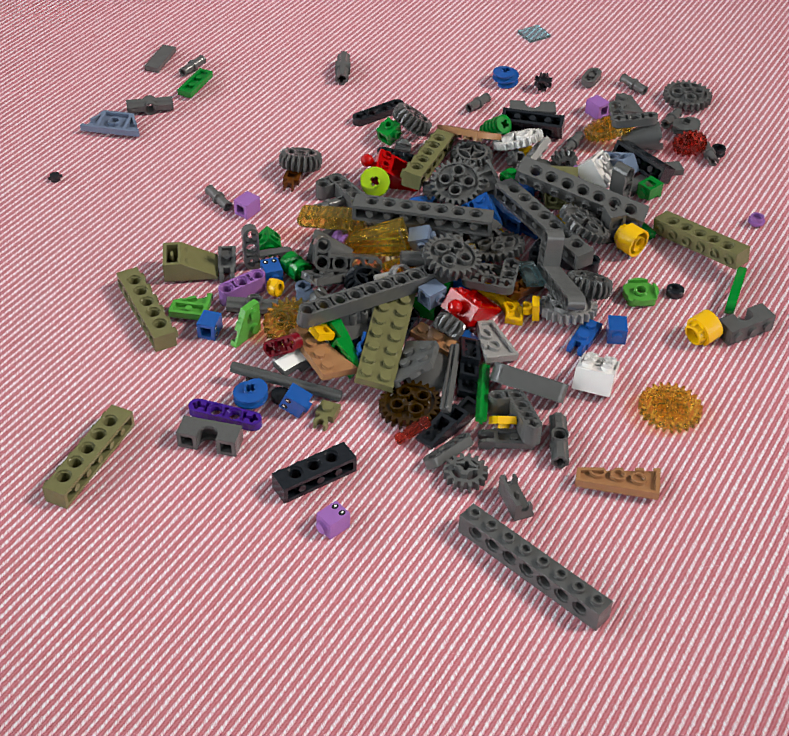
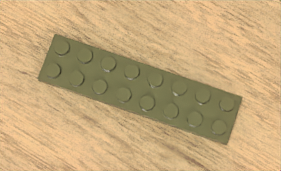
[354,277,416,393]

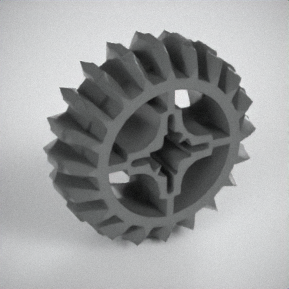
[392,102,432,137]
[450,140,493,168]
[279,147,323,173]
[567,269,613,300]

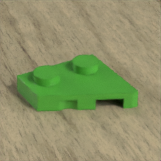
[168,293,213,320]
[230,299,261,348]

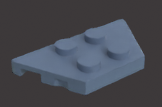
[80,110,140,137]

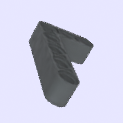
[569,161,635,237]
[536,229,586,311]

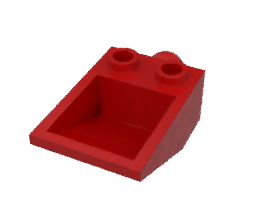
[361,148,418,191]
[440,287,503,327]

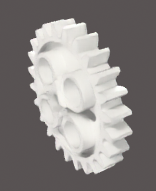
[492,128,544,151]

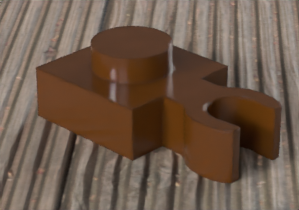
[283,170,303,192]

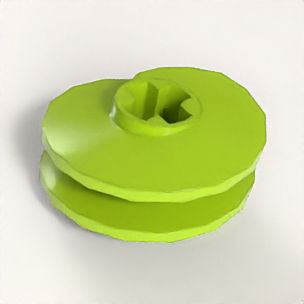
[360,167,390,196]

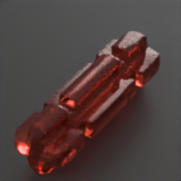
[394,416,431,445]

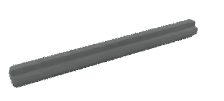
[230,361,342,402]

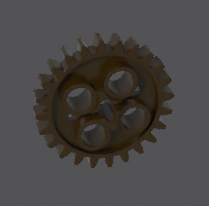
[378,380,441,431]

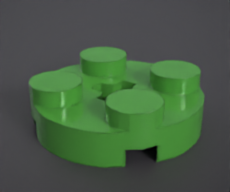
[622,278,659,307]

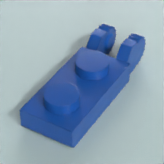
[566,319,603,357]

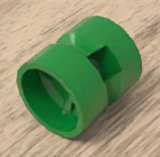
[280,251,312,282]

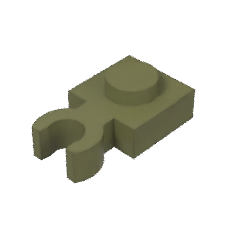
[313,399,341,431]

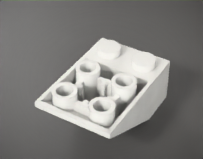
[577,149,614,189]
[572,352,620,397]

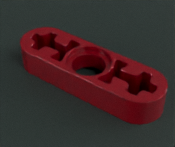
[263,332,303,357]

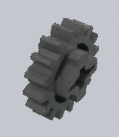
[443,453,488,493]

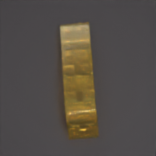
[297,205,367,244]

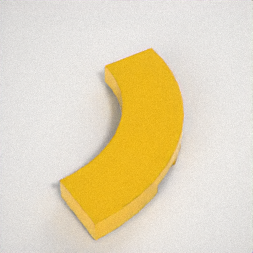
[477,283,524,326]

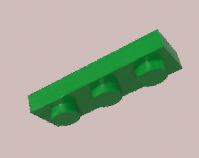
[177,68,213,98]

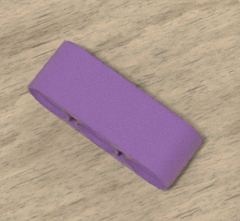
[218,269,266,306]

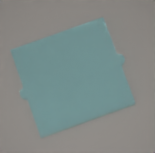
[518,25,551,43]

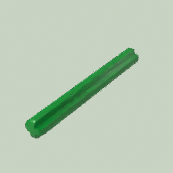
[475,362,490,425]

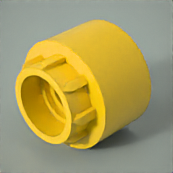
[614,223,649,257]
[685,309,723,346]

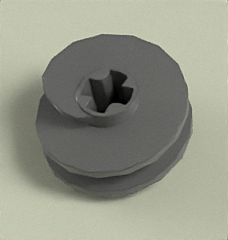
[671,117,701,138]

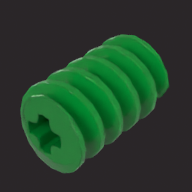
[479,114,512,140]

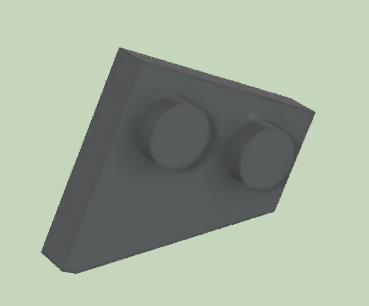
[615,93,643,114]

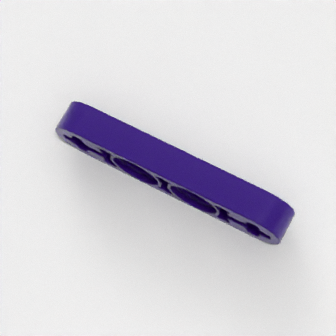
[188,398,262,431]

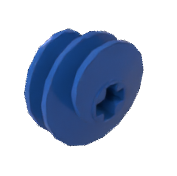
[492,66,519,89]
[233,378,268,410]

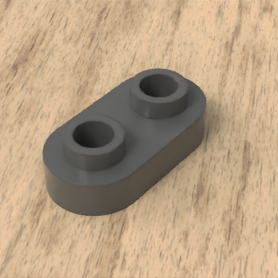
[581,68,602,88]

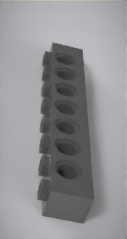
[514,156,650,227]
[494,178,594,270]
[352,193,494,237]
[458,503,613,631]

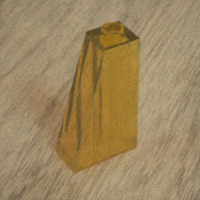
[344,217,411,257]

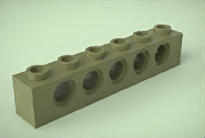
[400,129,455,190]
[653,211,750,270]
[116,267,178,352]
[42,405,135,509]

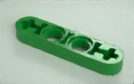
[724,267,747,315]

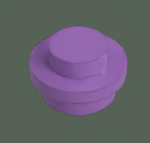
[748,212,765,227]

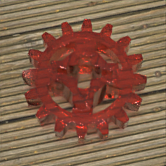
[672,130,707,157]

